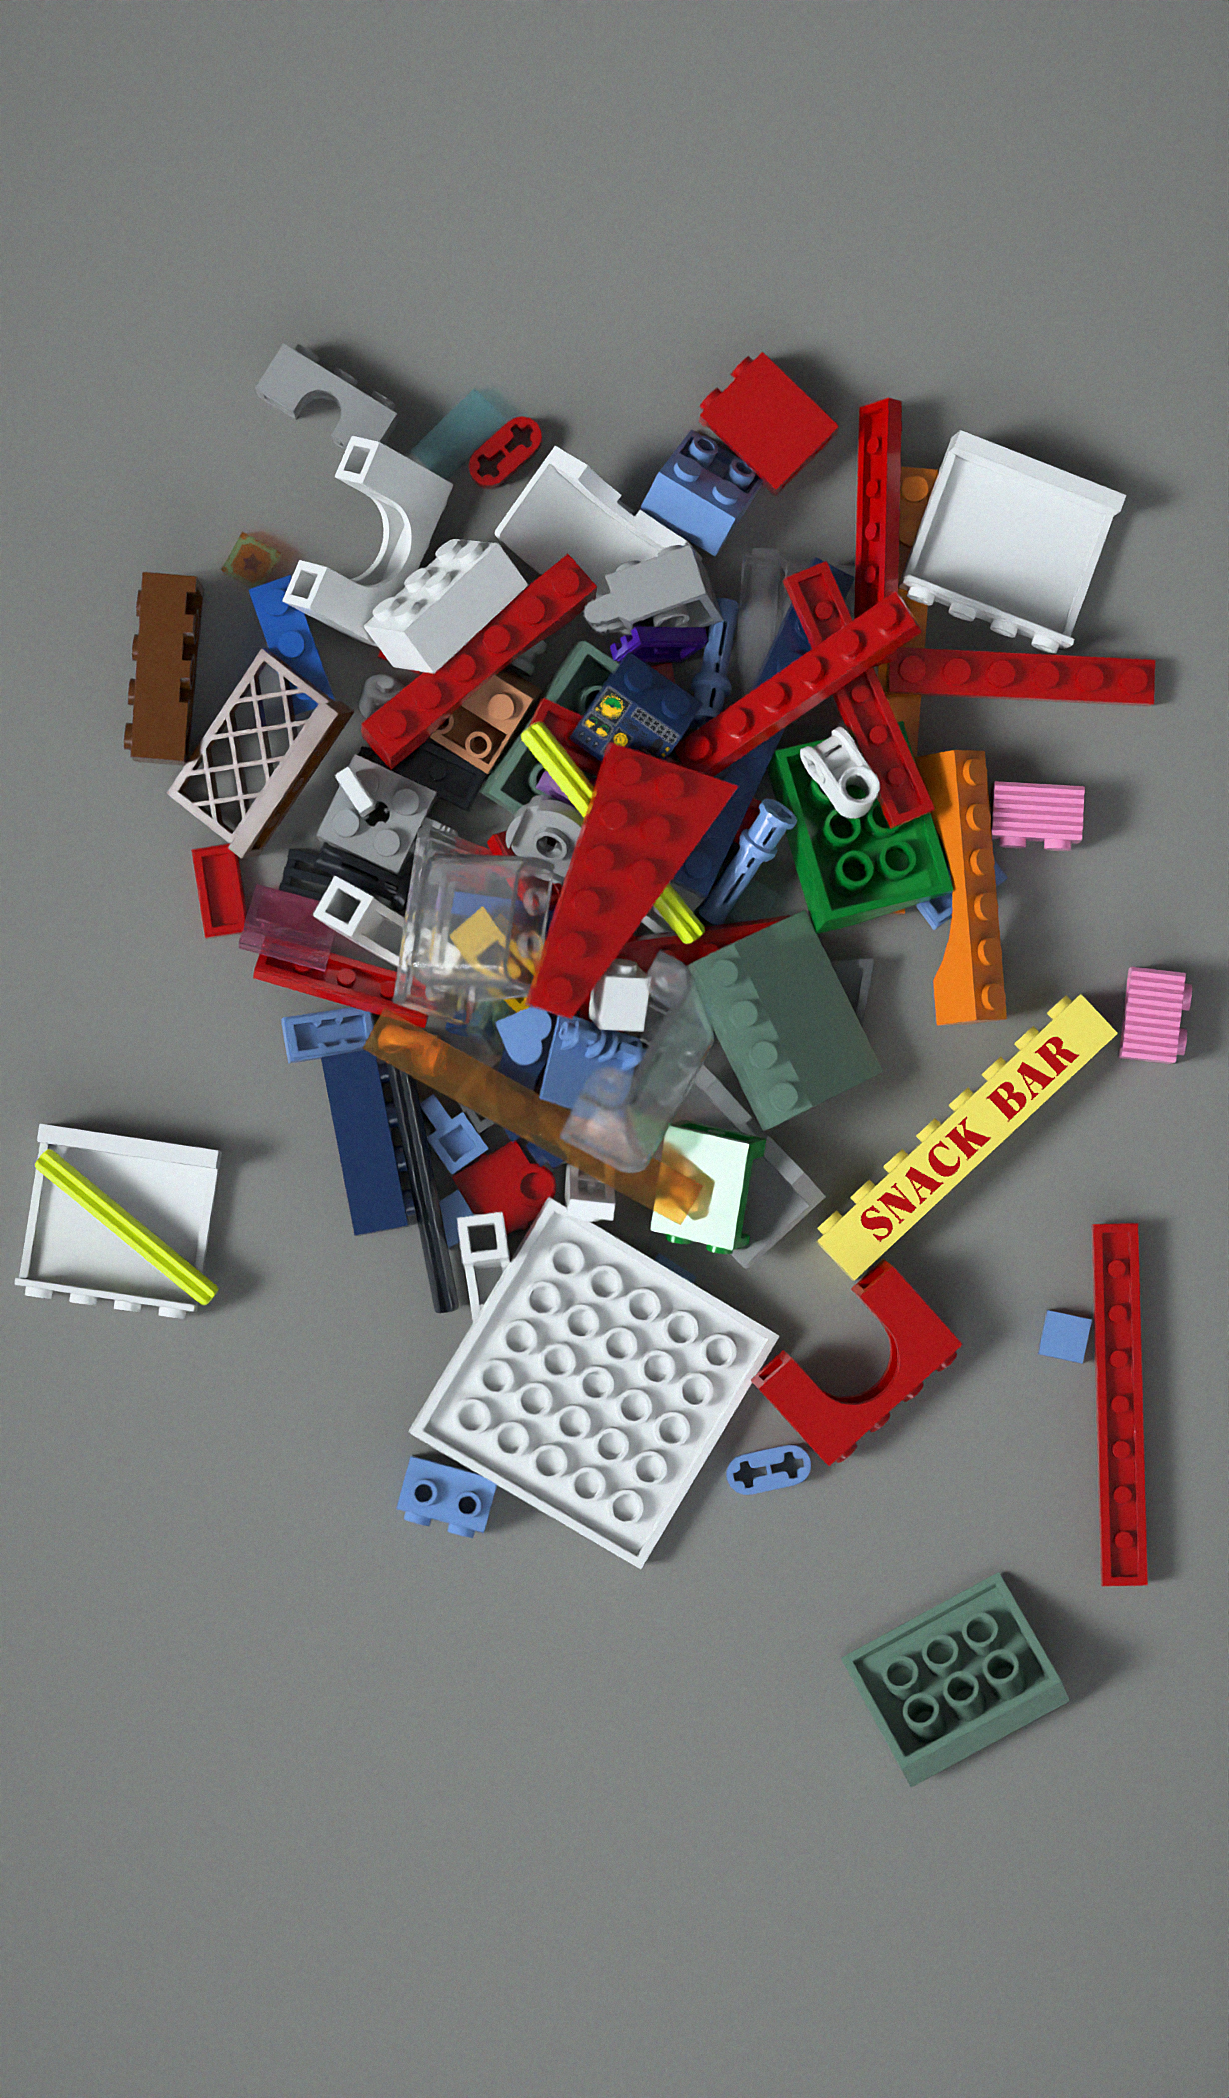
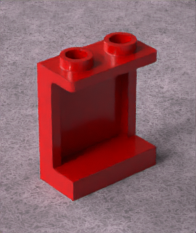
[699,352,839,497]

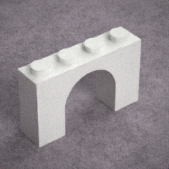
[282,436,454,647]

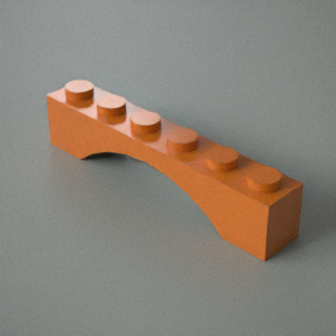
[915,750,1007,1025]

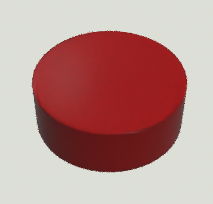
[512,1164,557,1209]

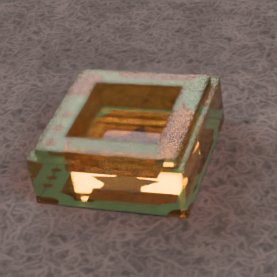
[221,532,282,588]

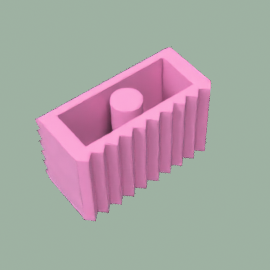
[991,781,1085,851]
[1118,967,1192,1064]

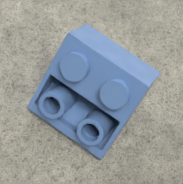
[639,429,763,557]

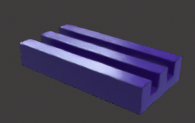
[610,627,709,662]

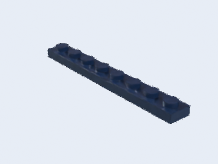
[670,557,855,898]

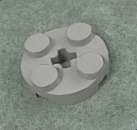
[506,795,584,883]

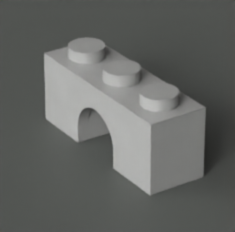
[255,343,399,450]

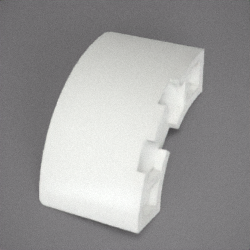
[495,446,703,635]

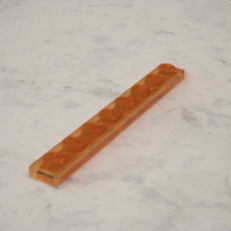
[362,1009,703,1226]

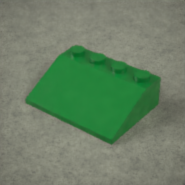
[767,721,953,934]

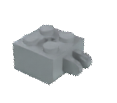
[583,545,724,636]
[316,754,458,876]

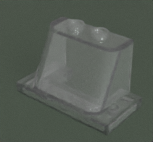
[393,826,555,1026]

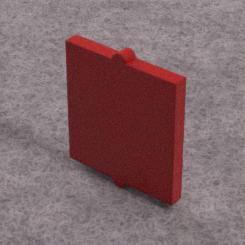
[452,1141,542,1235]

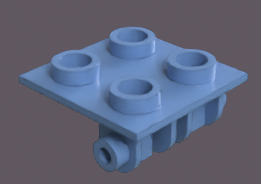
[539,1016,648,1125]

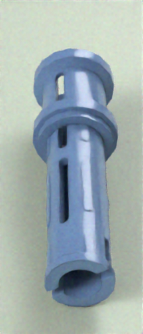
[689,598,741,730]
[699,799,797,925]

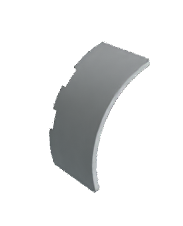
[618,1057,826,1268]

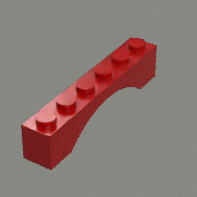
[361,554,597,770]

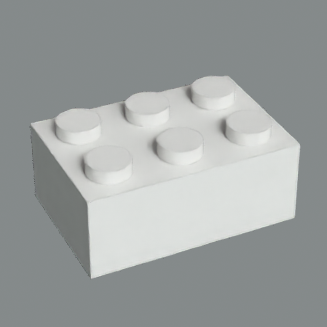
[363,539,528,673]

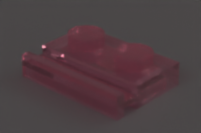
[238,884,337,972]

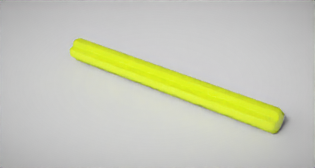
[521,722,705,944]

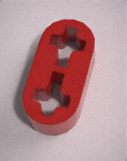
[469,416,542,489]

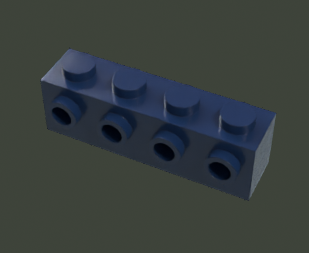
[321,1048,416,1236]

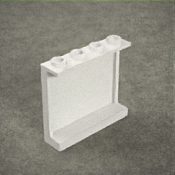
[898,430,1126,654]
[14,1124,222,1319]

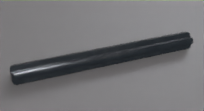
[385,1047,459,1314]

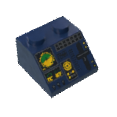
[568,652,703,762]

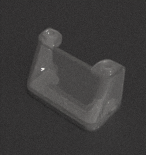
[559,950,715,1173]

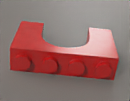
[750,1259,963,1466]

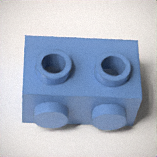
[396,1455,497,1538]

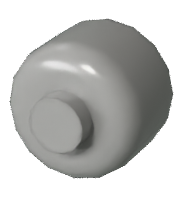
[359,674,405,719]

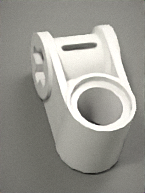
[800,726,879,818]

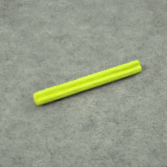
[35,1149,219,1305]

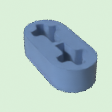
[726,1445,811,1495]

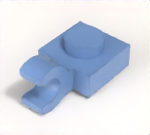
[420,1094,489,1174]

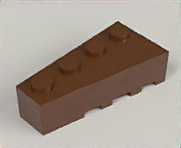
[124,572,204,766]

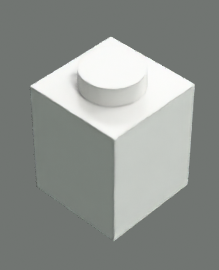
[588,959,651,1032]

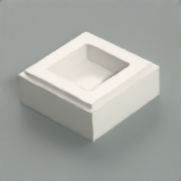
[335,767,376,818]

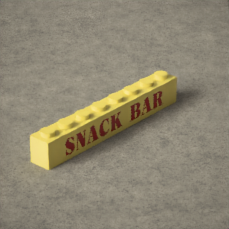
[816,994,1118,1281]

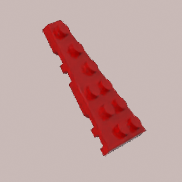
[525,743,739,1019]

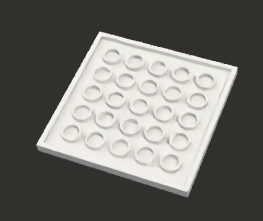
[408,1197,780,1569]

